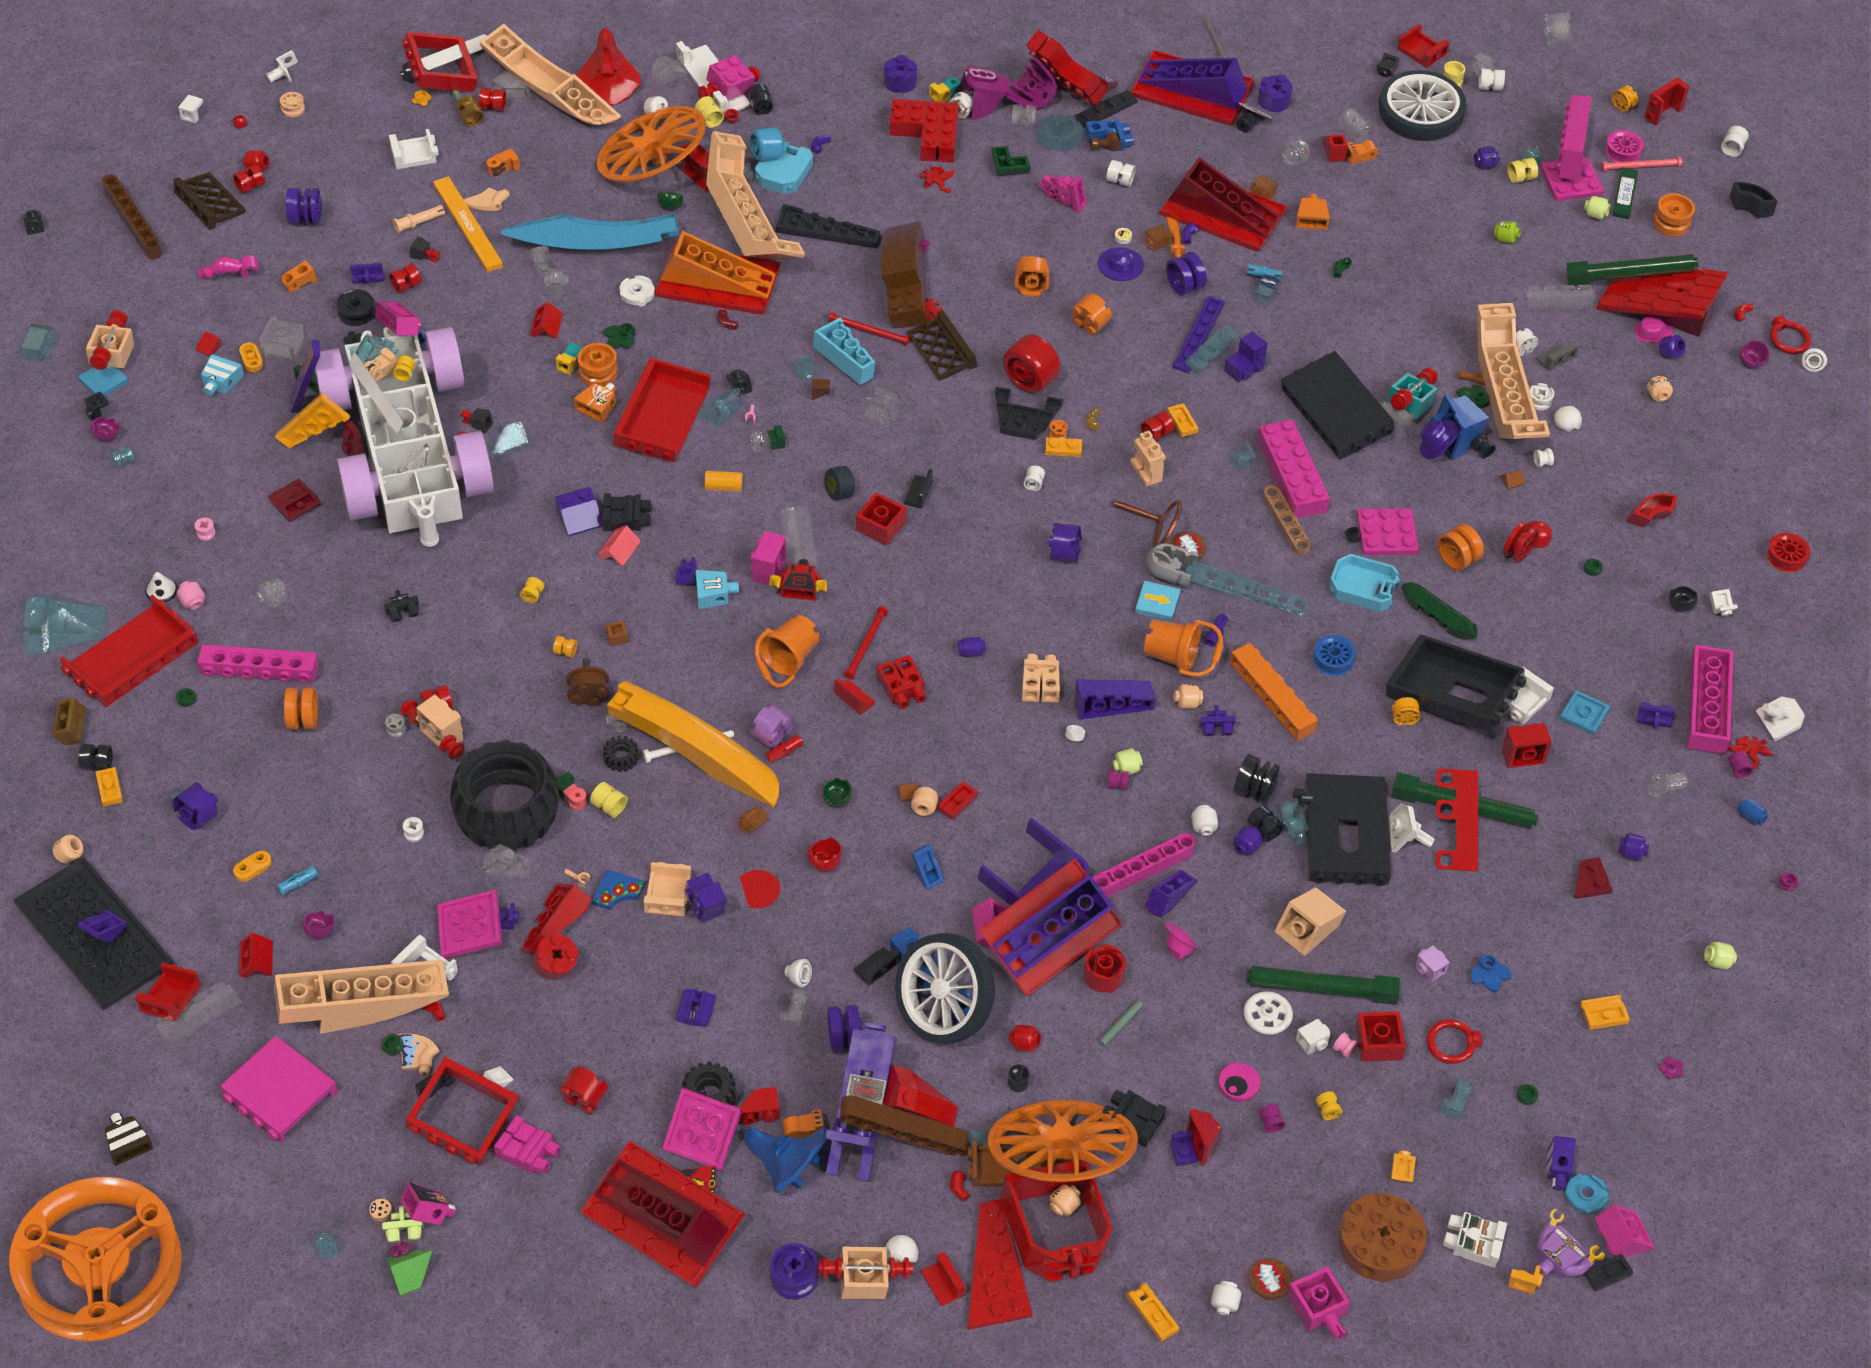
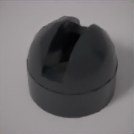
[1345,527,1361,543]

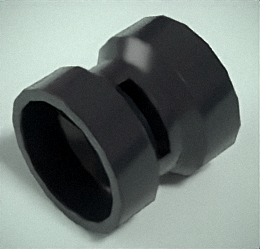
[1236,110,1258,133]
[1471,434,1496,459]
[1008,1064,1029,1092]

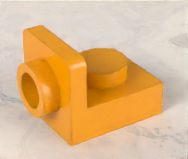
[1391,1150,1416,1183]
[1508,1265,1543,1295]

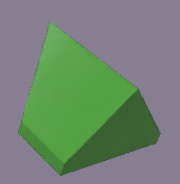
[386,1251,432,1296]

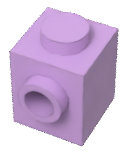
[1415,945,1450,982]

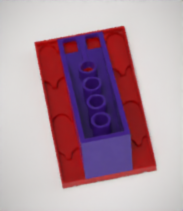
[1131,50,1254,125]
[978,859,1122,997]

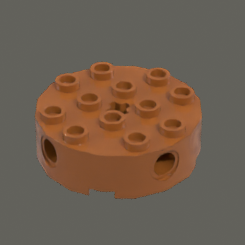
[1337,1193,1427,1282]

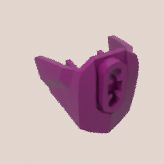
[1006,57,1057,110]
[960,66,1010,120]

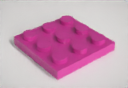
[1540,157,1604,201]
[1357,508,1419,555]
[437,890,502,959]
[662,1088,742,1171]

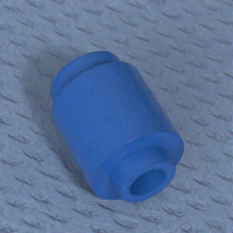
[1737,798,1768,825]

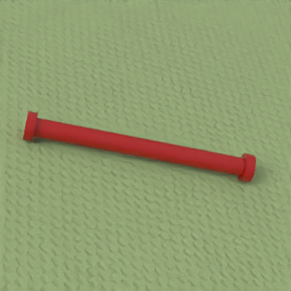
[829,312,910,346]
[844,606,888,680]

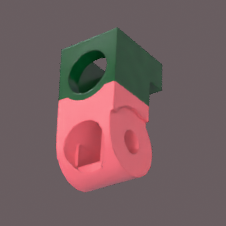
[556,771,587,810]

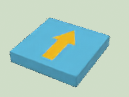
[1135,581,1181,621]

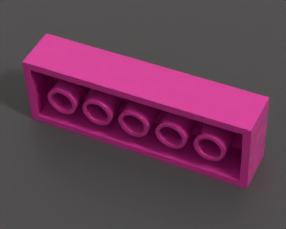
[1556,95,1592,180]
[1257,419,1330,518]
[1686,645,1733,754]

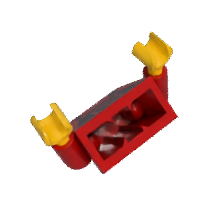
[769,559,827,601]

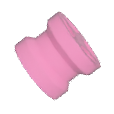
[195,517,215,541]
[1333,1032,1359,1059]

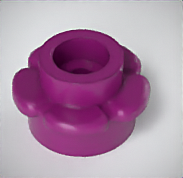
[1779,872,1799,891]

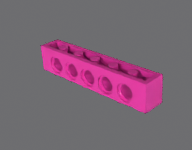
[375,301,421,335]
[197,645,319,683]

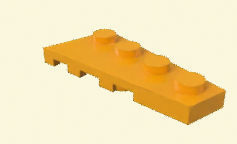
[275,393,350,448]

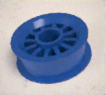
[1313,635,1356,676]

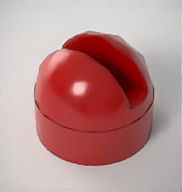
[725,109,739,124]
[233,115,247,129]

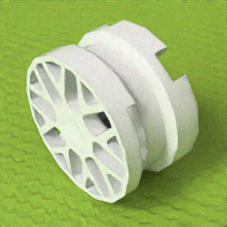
[949,92,973,119]
[1516,328,1539,356]
[1530,383,1554,410]

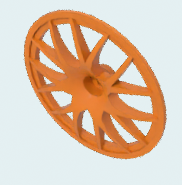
[597,106,706,182]
[988,1100,1138,1182]

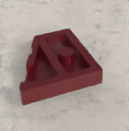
[341,420,364,456]

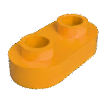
[239,343,263,373]
[233,851,272,882]

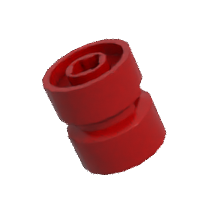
[479,88,506,111]
[233,164,265,194]
[389,263,422,294]
[1140,411,1174,441]
[420,685,453,709]

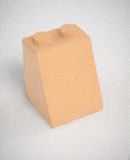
[1274,887,1346,956]

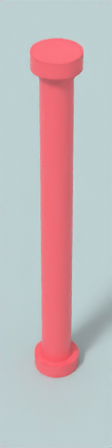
[1601,157,1682,172]

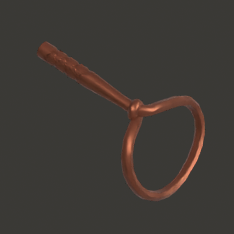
[1114,500,1182,547]

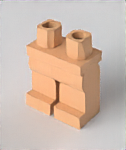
[1130,431,1166,486]
[1022,654,1060,702]

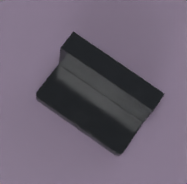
[904,469,933,509]
[854,947,900,986]

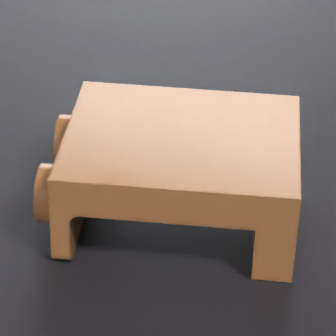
[644,862,691,916]

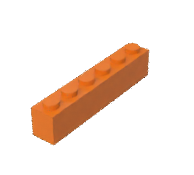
[1230,643,1318,741]

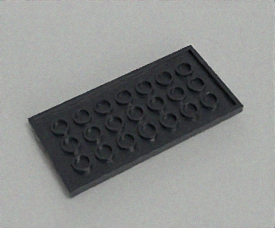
[14,857,174,1010]

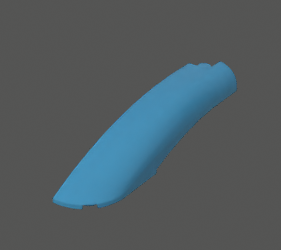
[500,213,680,249]

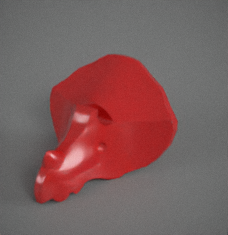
[576,28,641,106]

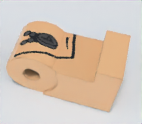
[364,347,397,382]

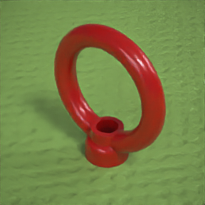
[1770,315,1811,354]
[1426,1019,1482,1064]

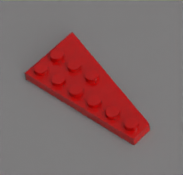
[968,1199,1032,1330]

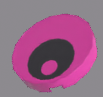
[1218,1063,1261,1102]

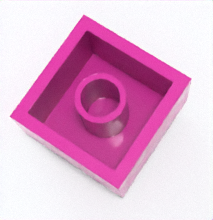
[750,531,787,587]

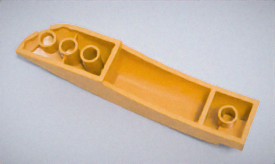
[607,681,780,808]

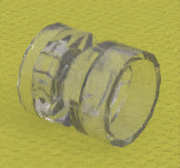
[1011,104,1036,127]

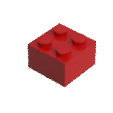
[856,492,907,545]
[1501,723,1552,768]
[1355,1011,1406,1062]

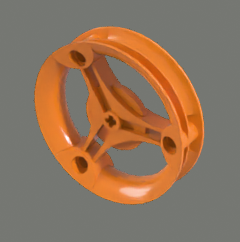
[9,1177,182,1341]

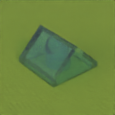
[697,387,741,428]

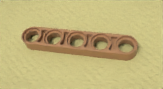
[1263,485,1311,555]

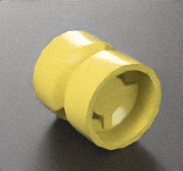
[1443,61,1465,88]
[695,96,724,128]
[1507,158,1538,183]
[590,782,628,818]

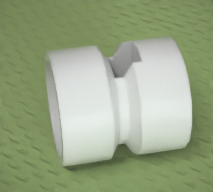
[1479,68,1505,91]
[1721,126,1749,157]
[1106,160,1136,187]

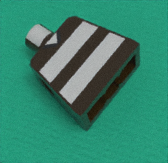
[105,1113,153,1166]

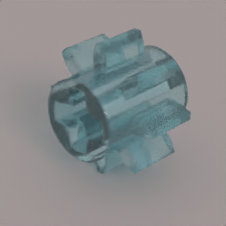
[1521,146,1543,165]

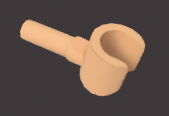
[564,869,590,887]

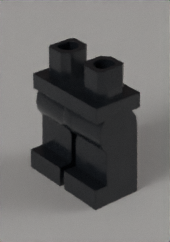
[602,493,652,532]
[1103,1090,1167,1148]

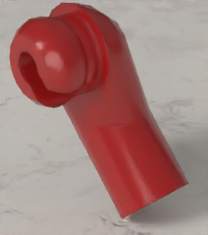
[1733,303,1753,321]

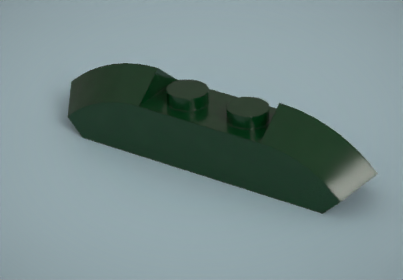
[1401,582,1478,639]

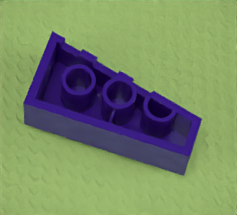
[1074,679,1155,720]

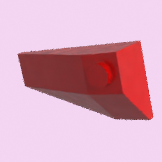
[521,883,592,953]
[883,1065,958,1127]

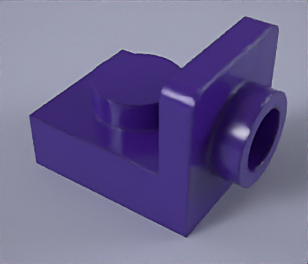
[499,903,519,930]
[1170,1131,1198,1166]

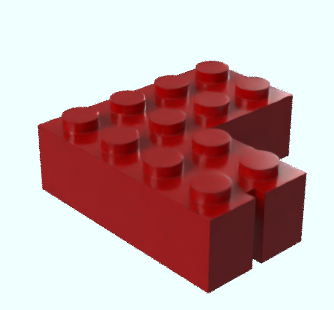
[1026,30,1108,106]
[890,99,959,163]

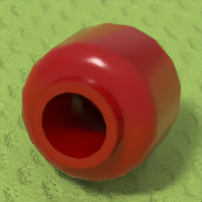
[243,150,270,172]
[1009,1025,1041,1052]

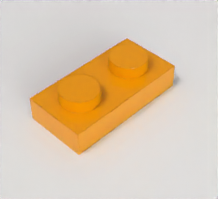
[1167,403,1198,438]
[1045,437,1082,457]
[96,767,123,807]

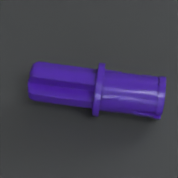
[1204,613,1228,647]

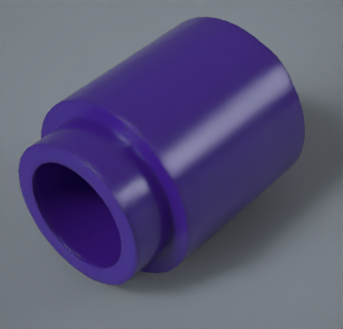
[958,637,986,657]

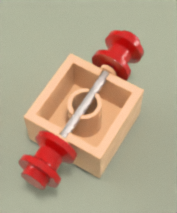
[86,310,134,370]
[400,695,465,760]
[817,1247,913,1299]

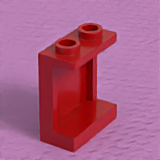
[1397,23,1450,68]
[1644,77,1690,126]
[135,963,202,1022]

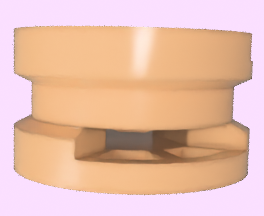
[280,92,305,117]

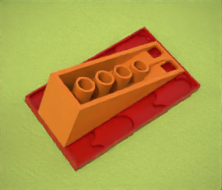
[654,231,781,314]

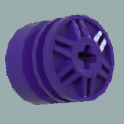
[286,188,322,224]

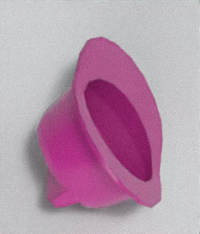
[1634,316,1673,343]
[1165,922,1199,960]

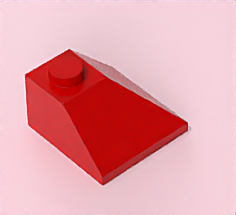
[1186,1109,1221,1166]

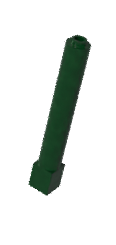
[1567,254,1698,287]
[1391,772,1538,829]
[1246,966,1400,1005]

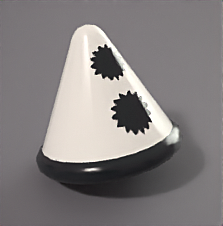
[145,572,178,603]

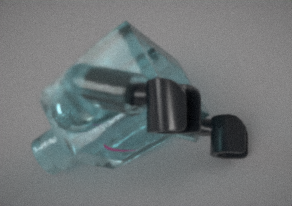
[1275,788,1313,845]

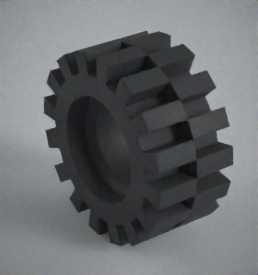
[603,735,639,772]

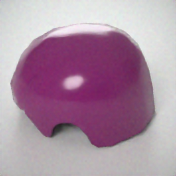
[1740,340,1769,368]
[91,417,120,442]
[302,910,335,939]

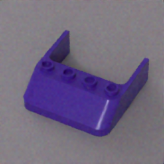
[977,817,1089,906]

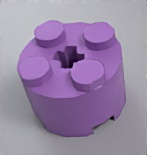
[750,703,794,748]

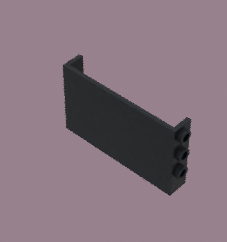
[1281,351,1394,460]

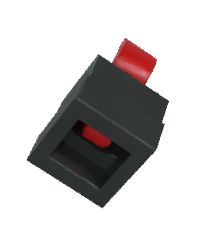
[410,236,440,263]
[460,408,493,434]

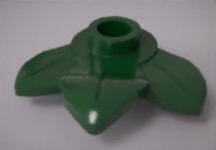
[602,323,635,349]
[1456,385,1489,408]

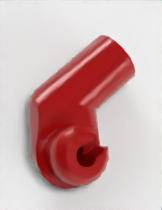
[421,1001,446,1022]
[950,1171,970,1202]

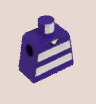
[1547,1135,1576,1190]

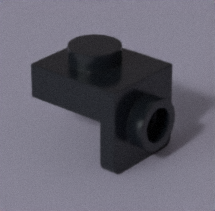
[1376,53,1400,77]
[23,209,44,235]
[726,369,752,396]
[84,392,109,420]

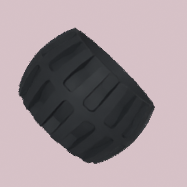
[450,740,559,852]

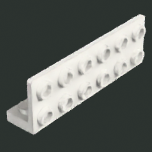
[676,41,750,116]

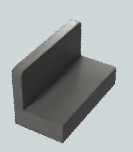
[1536,342,1579,371]

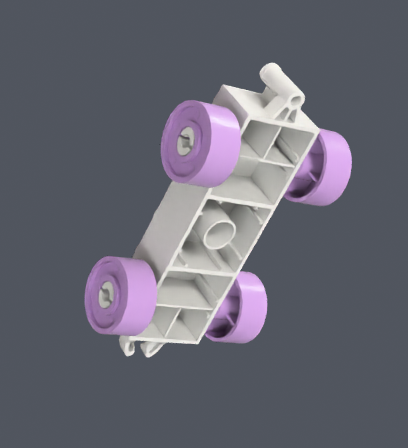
[314,327,494,547]

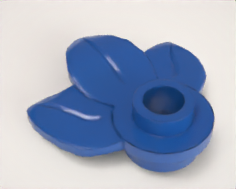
[1471,955,1511,992]

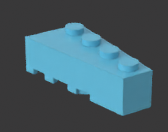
[813,317,875,385]

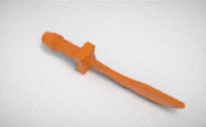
[1166,217,1185,258]

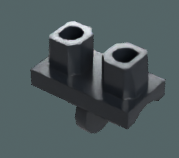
[384,590,419,623]

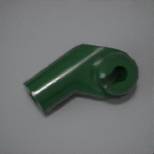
[1333,257,1352,278]

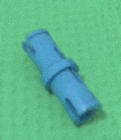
[1246,264,1282,282]
[276,865,318,896]

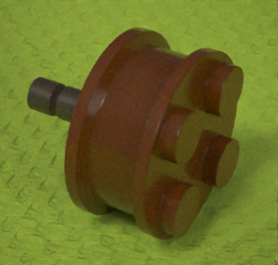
[566,658,610,707]

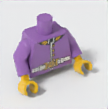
[1537,1209,1605,1278]

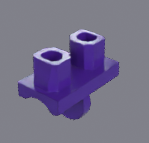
[350,263,384,284]
[1636,702,1675,729]
[1199,705,1236,736]

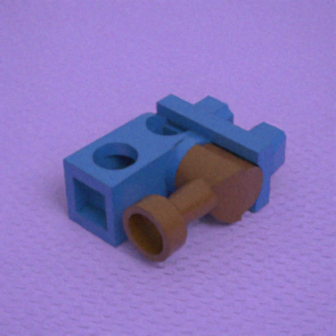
[1085,119,1133,152]

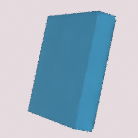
[78,366,129,396]
[1559,690,1611,735]

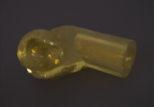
[1087,407,1101,431]

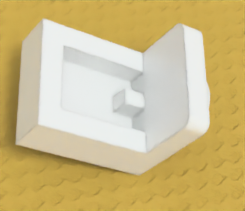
[1709,589,1738,617]

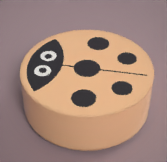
[369,1199,392,1222]

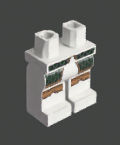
[1443,1212,1507,1268]

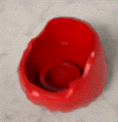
[807,837,842,872]

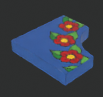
[592,869,645,910]

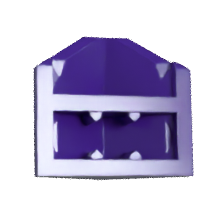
[78,910,128,943]

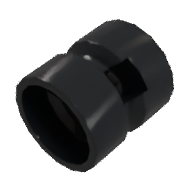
[748,84,773,115]
[78,744,113,770]
[1247,805,1284,842]

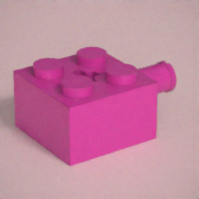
[1287,1266,1350,1340]

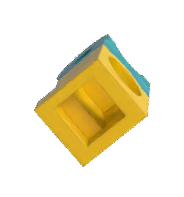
[929,77,960,102]
[556,343,583,375]

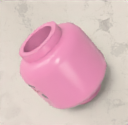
[177,581,205,610]

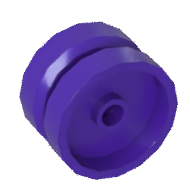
[1166,252,1207,296]
[827,1004,862,1053]
[770,1243,818,1300]

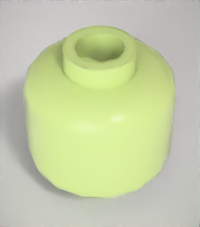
[1584,196,1611,220]
[1112,748,1143,775]
[1704,942,1737,970]

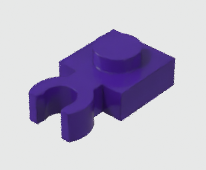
[675,557,697,585]

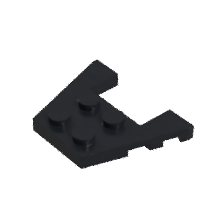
[995,386,1063,439]

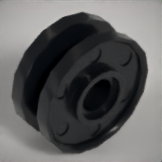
[337,289,375,326]

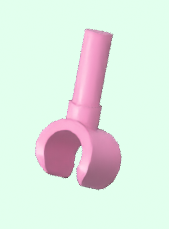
[745,404,756,424]

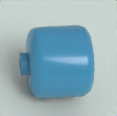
[749,127,784,161]

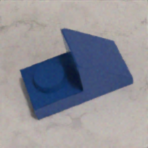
[910,844,944,889]

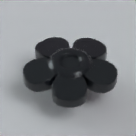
[343,331,362,345]

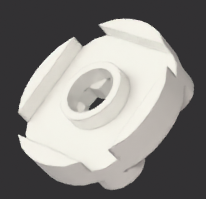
[620,276,655,307]

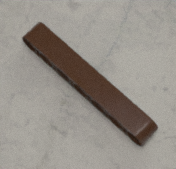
[102,174,162,260]
[840,1095,968,1156]

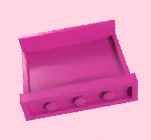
[220,1036,338,1143]

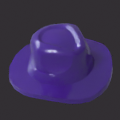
[1420,419,1461,459]

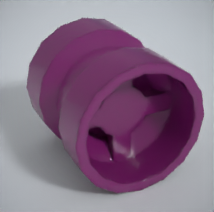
[1728,751,1753,778]
[1108,769,1129,790]
[1259,1104,1286,1133]

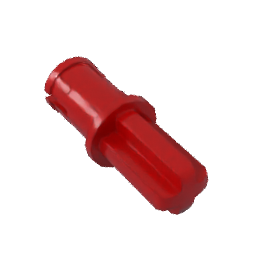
[766,735,803,763]

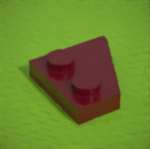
[1574,857,1613,899]

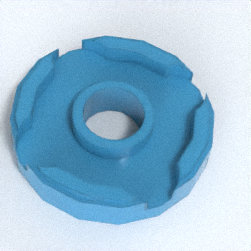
[1565,1174,1608,1214]

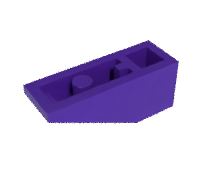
[1144,870,1198,917]

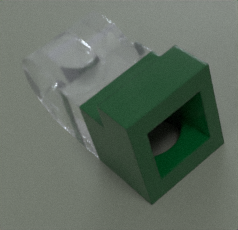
[749,425,785,452]

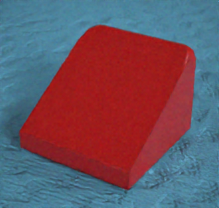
[196,331,221,357]

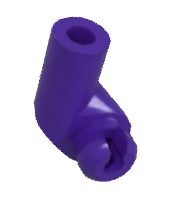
[811,135,831,154]
[1181,223,1199,244]

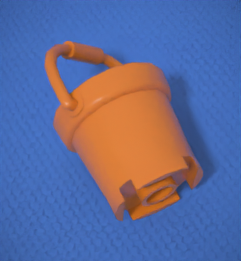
[754,615,820,688]
[1144,619,1224,677]

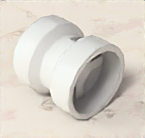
[1024,466,1045,491]

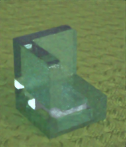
[1229,440,1256,471]

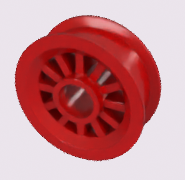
[1767,533,1810,572]

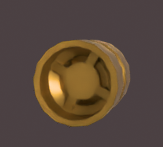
[456,95,484,127]

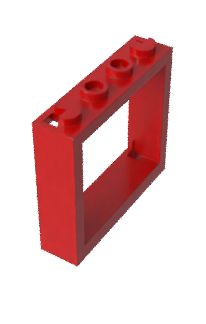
[402,31,478,92]
[405,1056,519,1166]

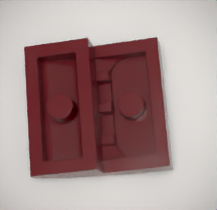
[268,478,321,522]

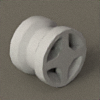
[385,714,406,738]

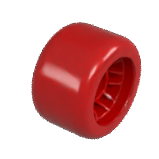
[1003,334,1061,393]

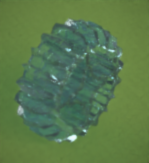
[1038,113,1083,152]

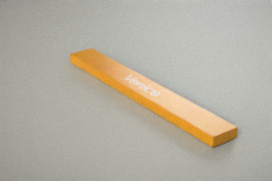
[433,176,503,272]

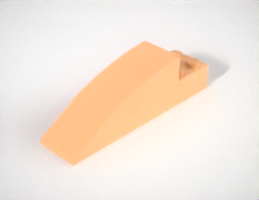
[274,960,449,1034]

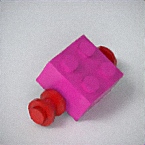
[698,55,760,100]

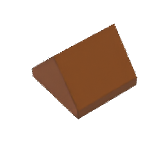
[1500,470,1524,489]
[897,782,919,802]

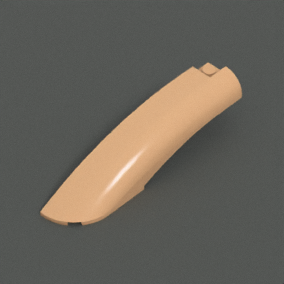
[480,24,621,125]

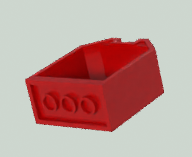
[999,1160,1113,1282]

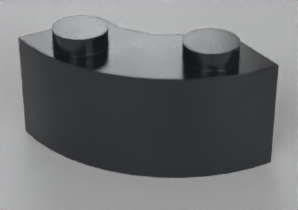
[1729,182,1778,218]

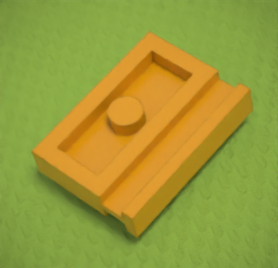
[1580,995,1630,1030]

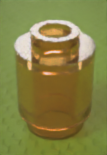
[738,806,768,834]

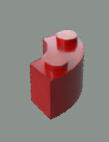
[1626,493,1678,527]

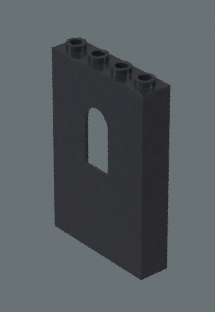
[1386,634,1527,733]
[1305,773,1391,886]

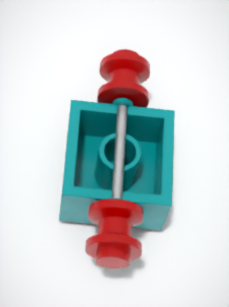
[1386,367,1438,420]

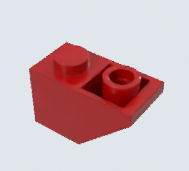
[1322,134,1348,162]
[738,1087,780,1125]

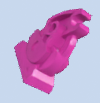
[1039,174,1087,213]

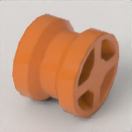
[1049,420,1067,438]

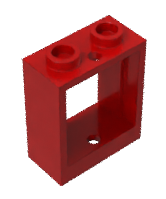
[680,141,710,192]

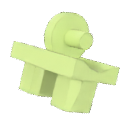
[382,1206,424,1243]

